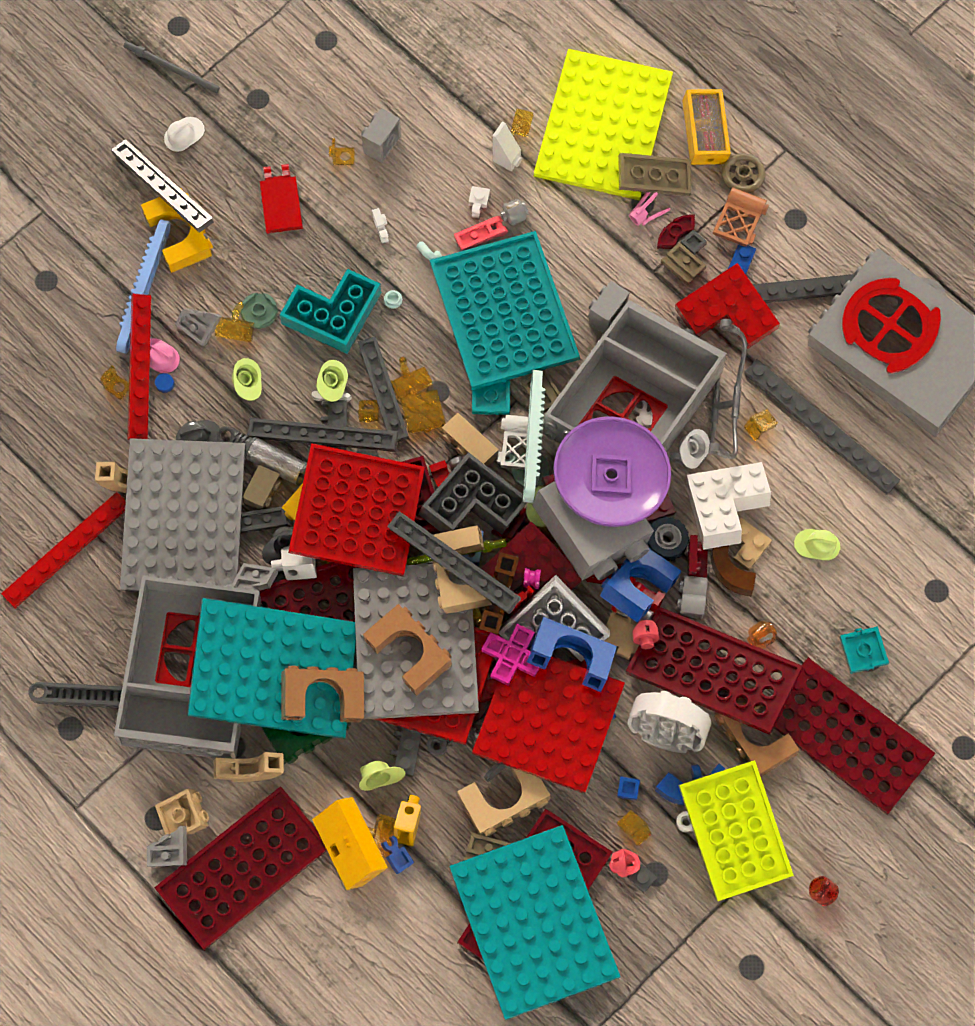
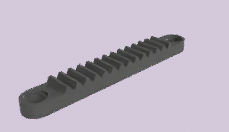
[28,682,123,709]

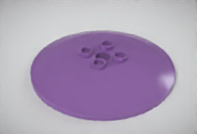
[553,417,671,527]

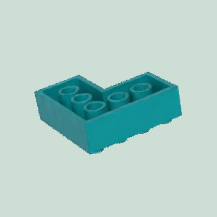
[280,269,381,354]

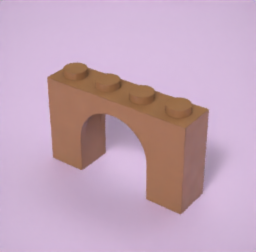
[363,604,452,696]
[281,666,364,723]
[714,684,799,777]

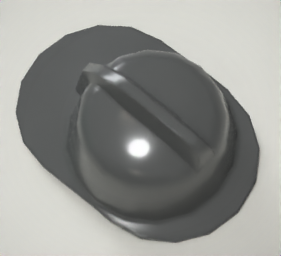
[176,420,220,442]
[262,526,293,565]

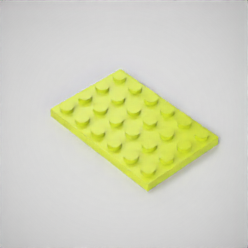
[678,760,794,901]

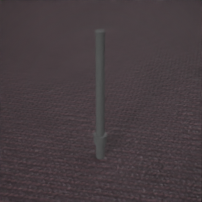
[123,41,220,93]

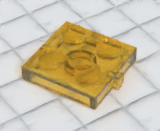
[400,390,446,434]

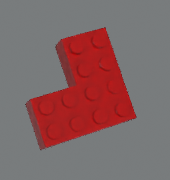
[675,263,780,349]

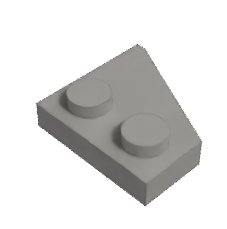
[175,308,222,346]
[232,563,278,591]
[147,826,187,867]

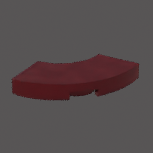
[657,214,695,249]

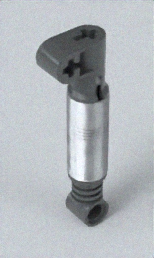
[216,426,307,486]

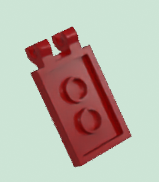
[260,164,303,234]

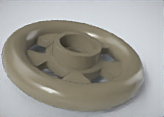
[722,153,766,193]

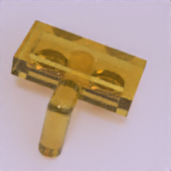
[215,302,254,342]
[391,357,433,400]
[367,814,396,859]

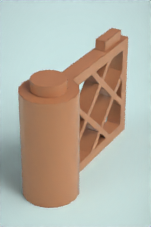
[713,187,769,247]

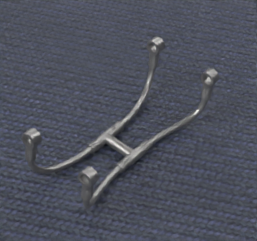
[670,319,747,466]

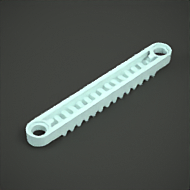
[523,370,545,503]

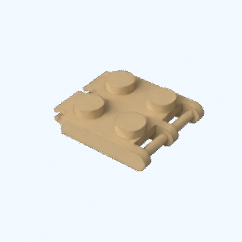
[605,611,648,660]

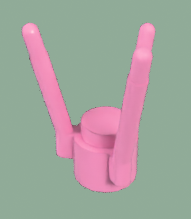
[629,192,670,226]

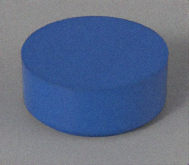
[155,373,174,393]
[691,764,702,780]

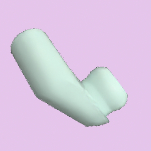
[416,241,442,260]

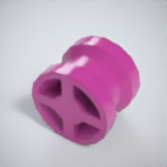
[523,568,541,589]

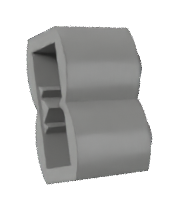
[677,575,708,619]

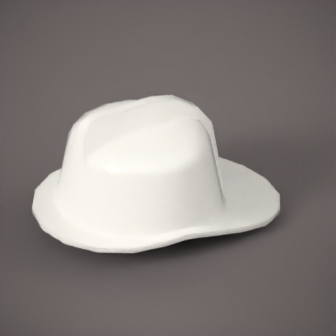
[164,117,205,152]
[679,429,710,469]

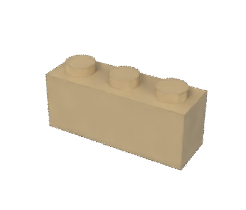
[442,413,499,467]

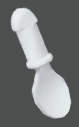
[311,391,352,402]

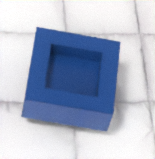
[617,776,640,801]

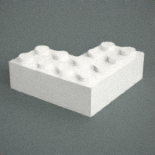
[687,462,771,550]
[499,575,610,662]

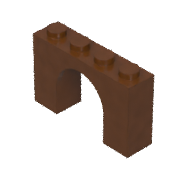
[479,552,519,634]

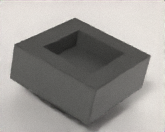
[681,229,707,255]
[629,864,657,894]

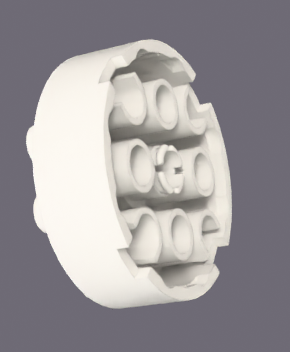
[628,691,711,753]

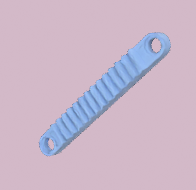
[116,219,171,354]

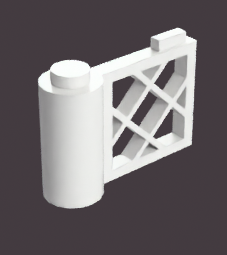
[497,415,544,470]

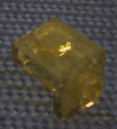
[617,810,651,846]

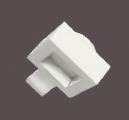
[469,186,490,219]

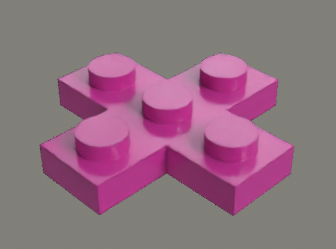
[482,624,540,685]

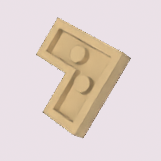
[733,518,772,571]

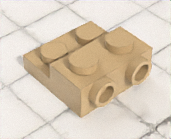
[155,789,209,835]

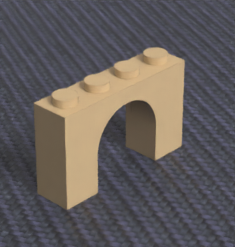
[433,526,492,614]
[457,767,550,837]

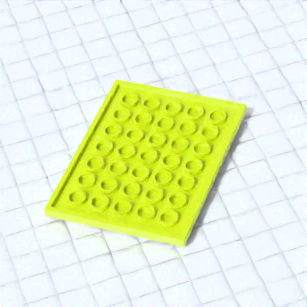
[533,49,673,201]

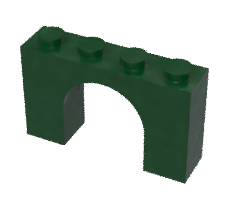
[261,722,351,764]

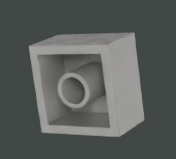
[361,108,401,163]
[588,281,630,334]

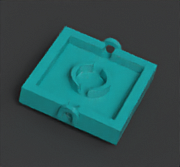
[472,380,510,415]
[839,626,889,674]

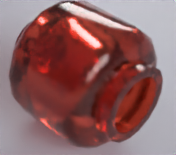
[809,876,839,906]

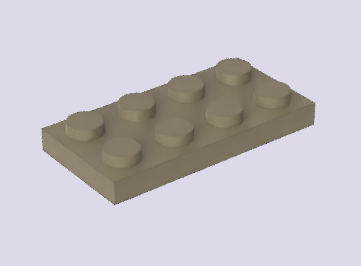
[618,153,691,196]

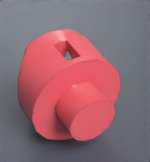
[632,620,659,649]
[609,849,640,877]

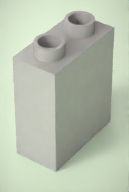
[532,471,654,581]

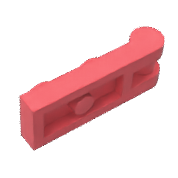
[454,216,508,251]

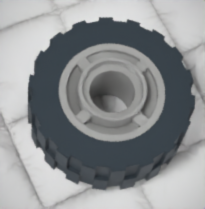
[647,517,689,561]

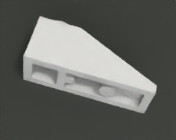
[493,122,522,171]

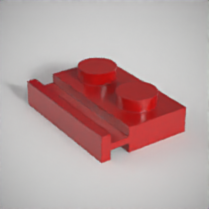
[505,586,534,618]

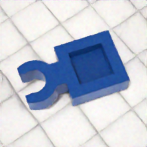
[381,836,414,874]

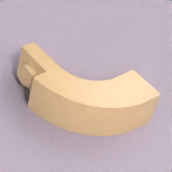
[95,462,128,493]
[214,752,284,782]

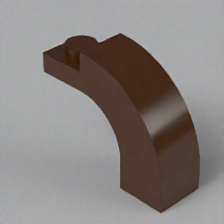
[711,545,756,597]

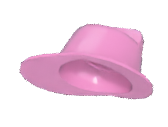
[150,338,180,373]

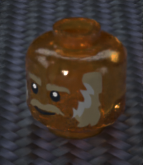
[747,620,777,649]

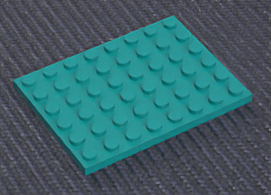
[430,231,580,390]
[187,598,356,739]
[449,825,621,1020]

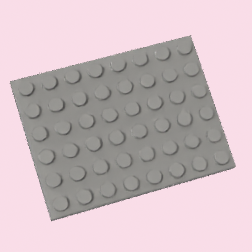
[120,438,245,592]
[353,564,479,719]

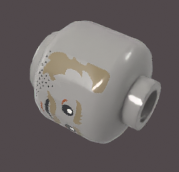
[500,199,529,225]

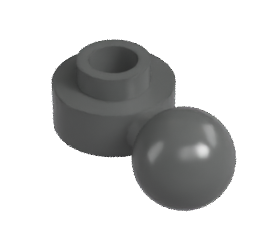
[424,733,447,757]

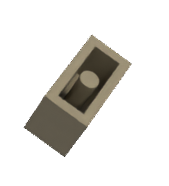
[242,465,282,510]

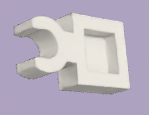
[372,208,389,243]
[633,401,652,429]

